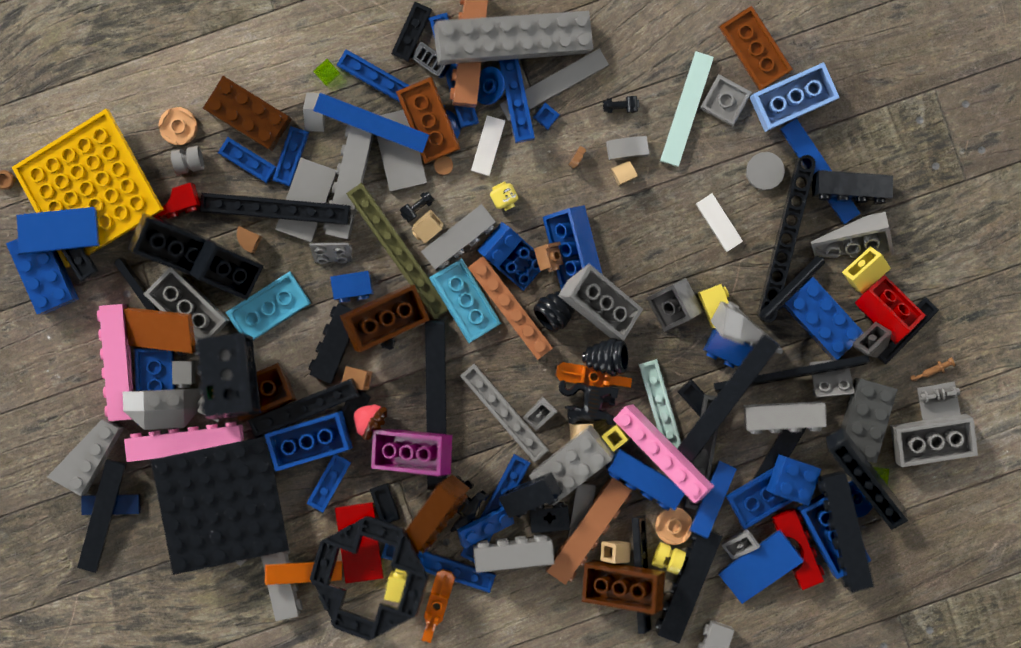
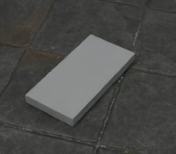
[377,110,427,192]
[275,158,336,243]

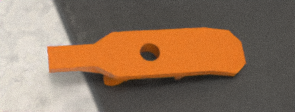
[556,362,632,388]
[422,569,455,643]

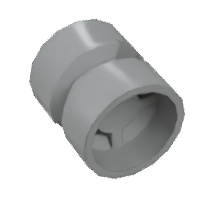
[171,145,204,175]

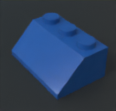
[703,329,753,369]

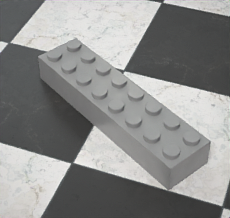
[434,11,593,65]

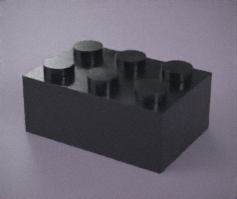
[190,239,264,300]

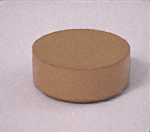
[434,156,453,176]
[0,170,15,190]

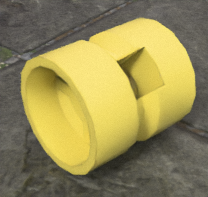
[651,542,686,575]

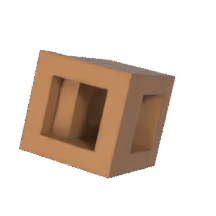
[534,241,563,272]

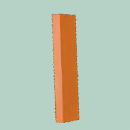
[265,560,342,585]

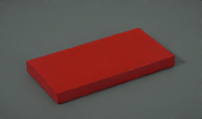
[335,502,384,584]

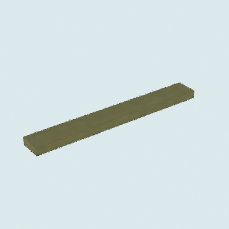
[346,183,448,320]

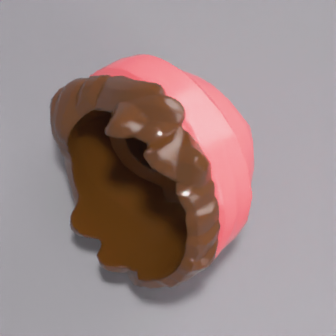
[354,404,387,440]

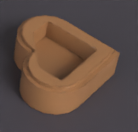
[568,146,586,168]

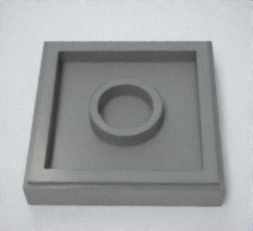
[699,74,752,127]

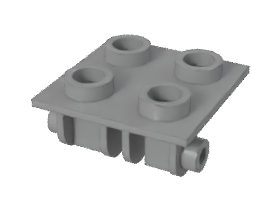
[309,243,353,264]
[809,359,855,398]
[917,381,961,420]

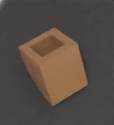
[237,226,262,254]
[342,366,373,390]

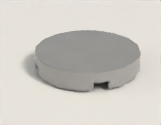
[746,152,785,190]

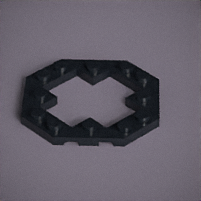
[310,516,429,641]

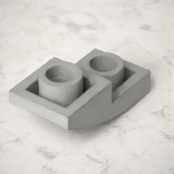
[606,136,649,160]

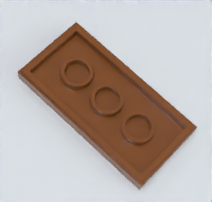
[719,6,793,91]
[396,77,461,164]
[124,307,196,353]

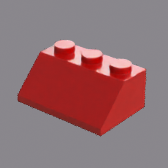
[855,274,926,344]

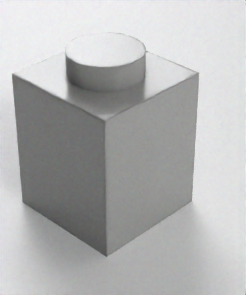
[172,361,196,388]

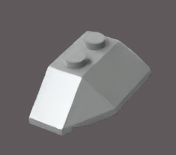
[123,388,202,430]

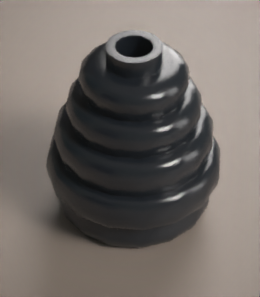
[533,291,575,332]
[582,338,628,376]

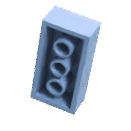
[749,62,840,132]

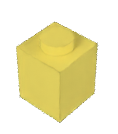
[601,423,630,452]

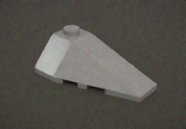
[811,212,894,258]
[711,301,783,354]

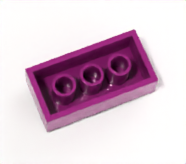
[371,428,452,476]

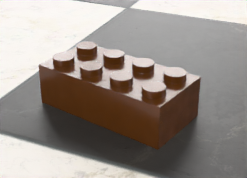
[203,76,292,151]
[340,285,429,352]
[405,474,470,555]
[582,560,665,615]

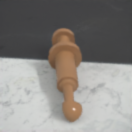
[910,357,956,382]

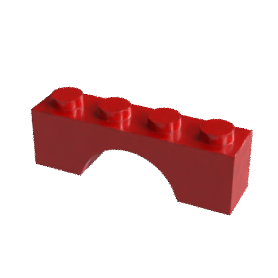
[131,183,200,231]
[771,508,825,590]

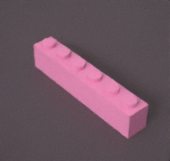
[97,304,134,421]
[613,404,714,503]
[124,421,244,462]

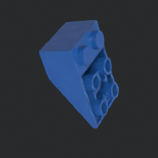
[477,222,540,291]

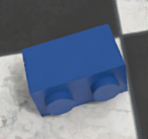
[330,271,374,303]

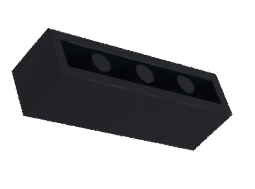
[812,170,893,204]
[308,303,354,383]

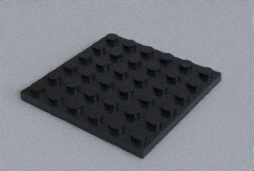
[151,436,289,575]

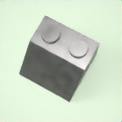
[647,278,704,332]

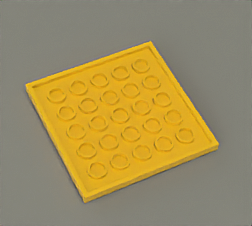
[12,109,164,268]

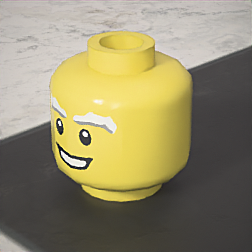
[490,181,518,211]

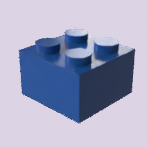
[766,454,821,506]

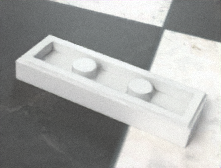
[471,115,505,176]
[696,193,743,252]

